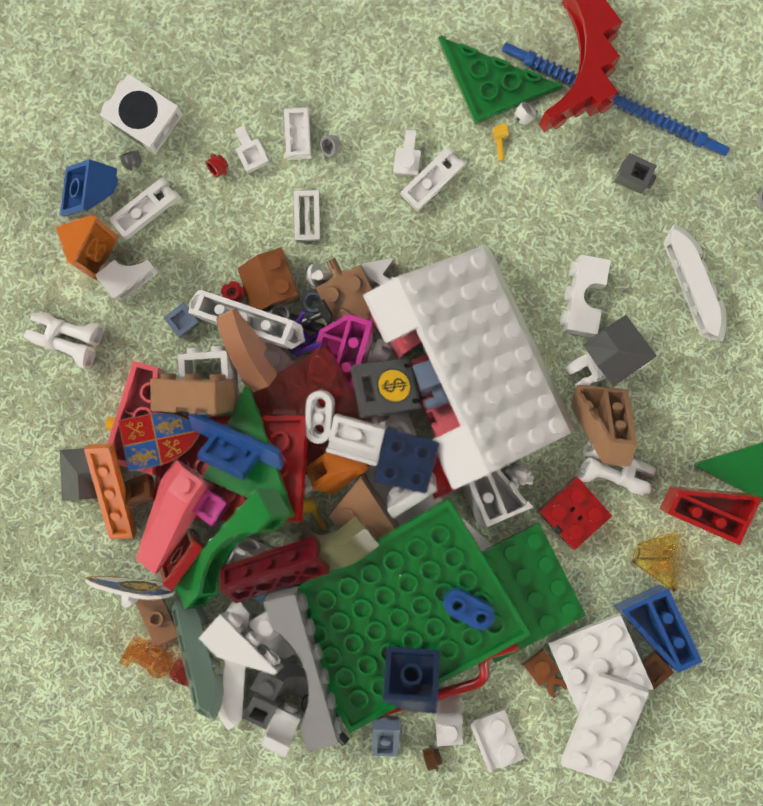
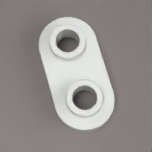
[305,390,335,444]

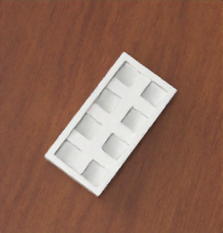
[561,671,649,782]

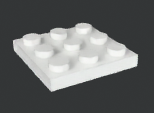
[548,613,653,713]

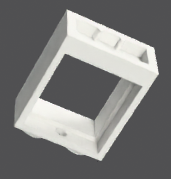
[178,346,239,416]

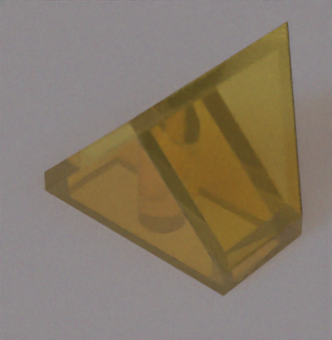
[631,530,680,592]

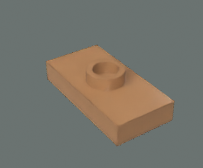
[136,599,177,647]

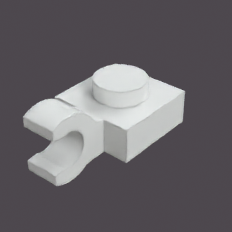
[235,125,270,174]
[393,130,421,177]

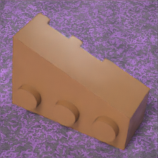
[150,373,235,415]
[571,385,638,467]
[329,472,400,540]

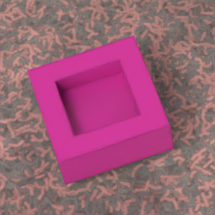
[192,489,231,527]

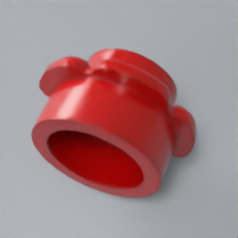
[205,153,228,178]
[221,281,245,303]

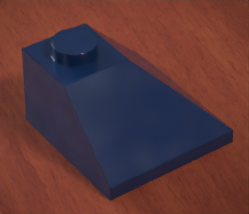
[383,646,440,714]

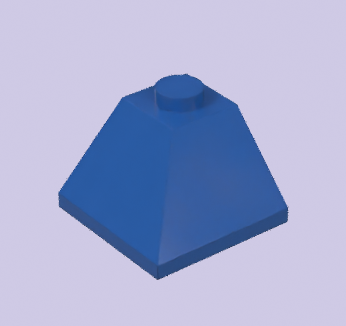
[60,159,118,216]

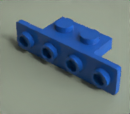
[188,413,284,480]

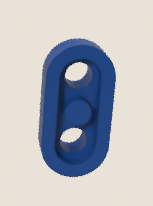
[444,588,495,630]

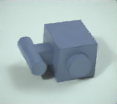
[413,360,450,410]

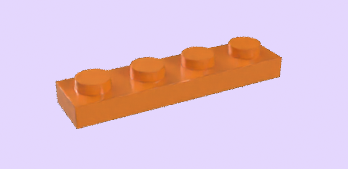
[84,443,137,539]

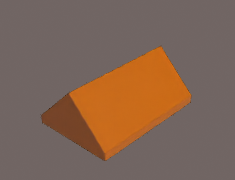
[56,215,119,280]

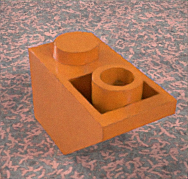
[306,453,370,495]

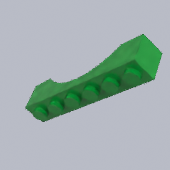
[175,488,291,610]

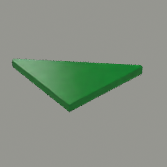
[438,36,563,124]
[203,385,295,518]
[694,442,763,502]

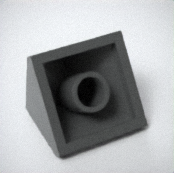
[583,315,657,386]
[60,448,98,501]

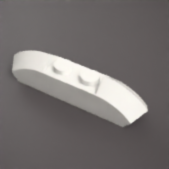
[663,223,727,342]
[188,290,305,349]
[218,601,253,730]

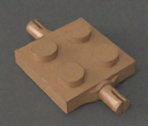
[316,257,375,335]

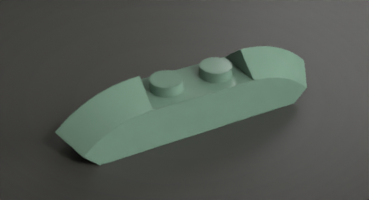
[171,596,223,720]

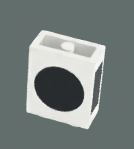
[100,74,183,155]

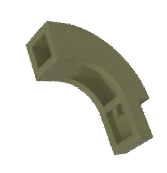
[297,516,379,569]

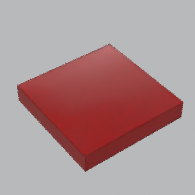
[160,528,204,591]

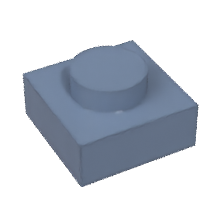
[163,302,201,339]

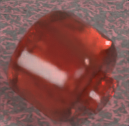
[169,659,189,687]

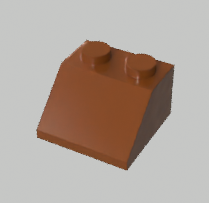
[237,247,300,312]

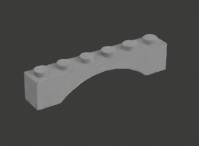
[264,586,343,751]

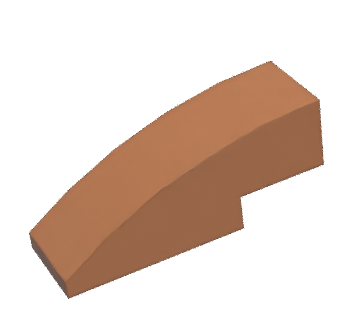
[216,308,279,392]

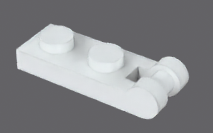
[400,146,467,212]
[109,177,181,240]

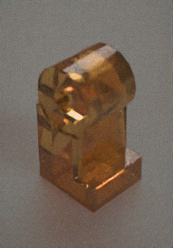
[119,635,173,678]

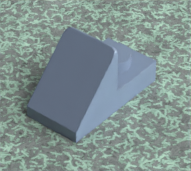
[372,716,400,757]

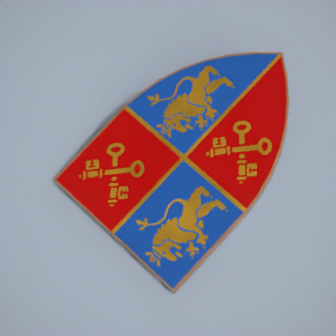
[118,413,200,472]

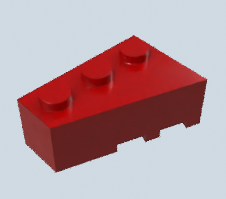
[660,486,762,545]

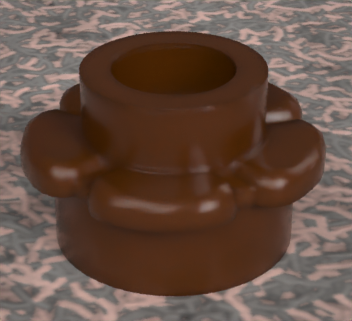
[422,745,442,772]

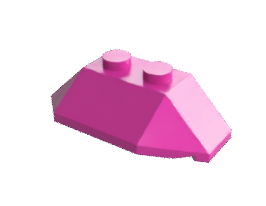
[306,314,374,416]

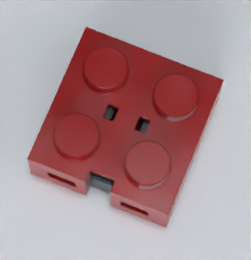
[537,477,613,550]

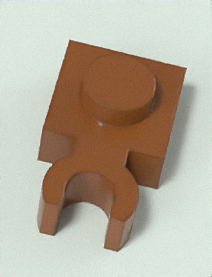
[523,648,567,698]

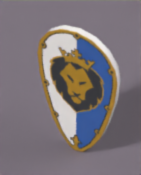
[85,576,176,608]

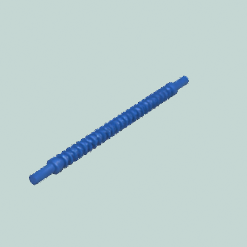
[502,42,730,156]

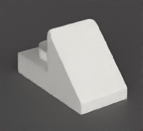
[359,258,394,287]
[435,694,463,746]

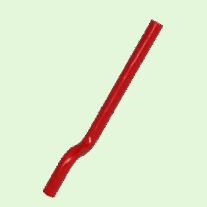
[379,643,519,718]

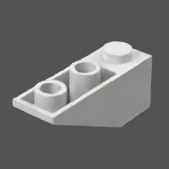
[199,611,284,675]

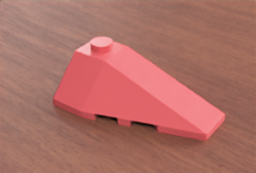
[136,458,216,574]

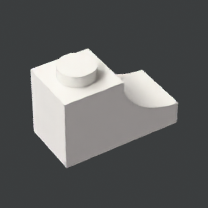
[95,259,159,302]
[249,610,296,659]
[261,701,301,757]

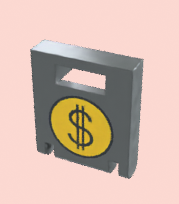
[350,358,422,419]

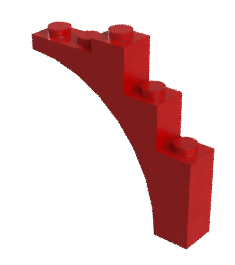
[539,0,622,132]

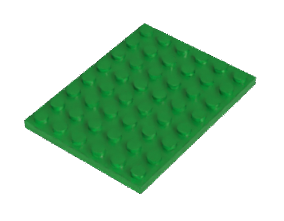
[293,497,531,733]

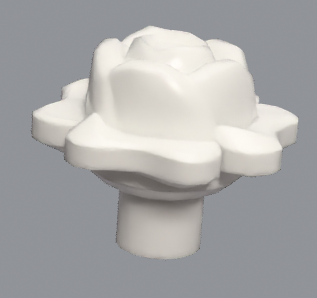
[505,462,534,488]

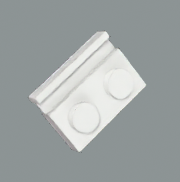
[326,414,387,466]
[387,472,437,518]
[469,707,524,773]

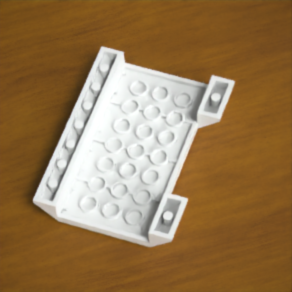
[364,246,576,489]

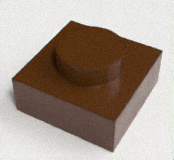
[125,473,155,508]
[642,650,674,689]

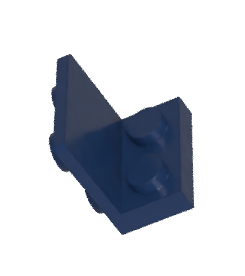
[374,426,439,494]

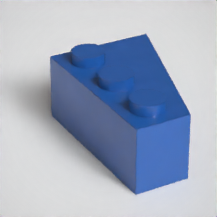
[613,585,702,673]

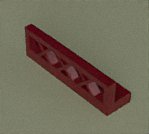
[220,536,330,603]

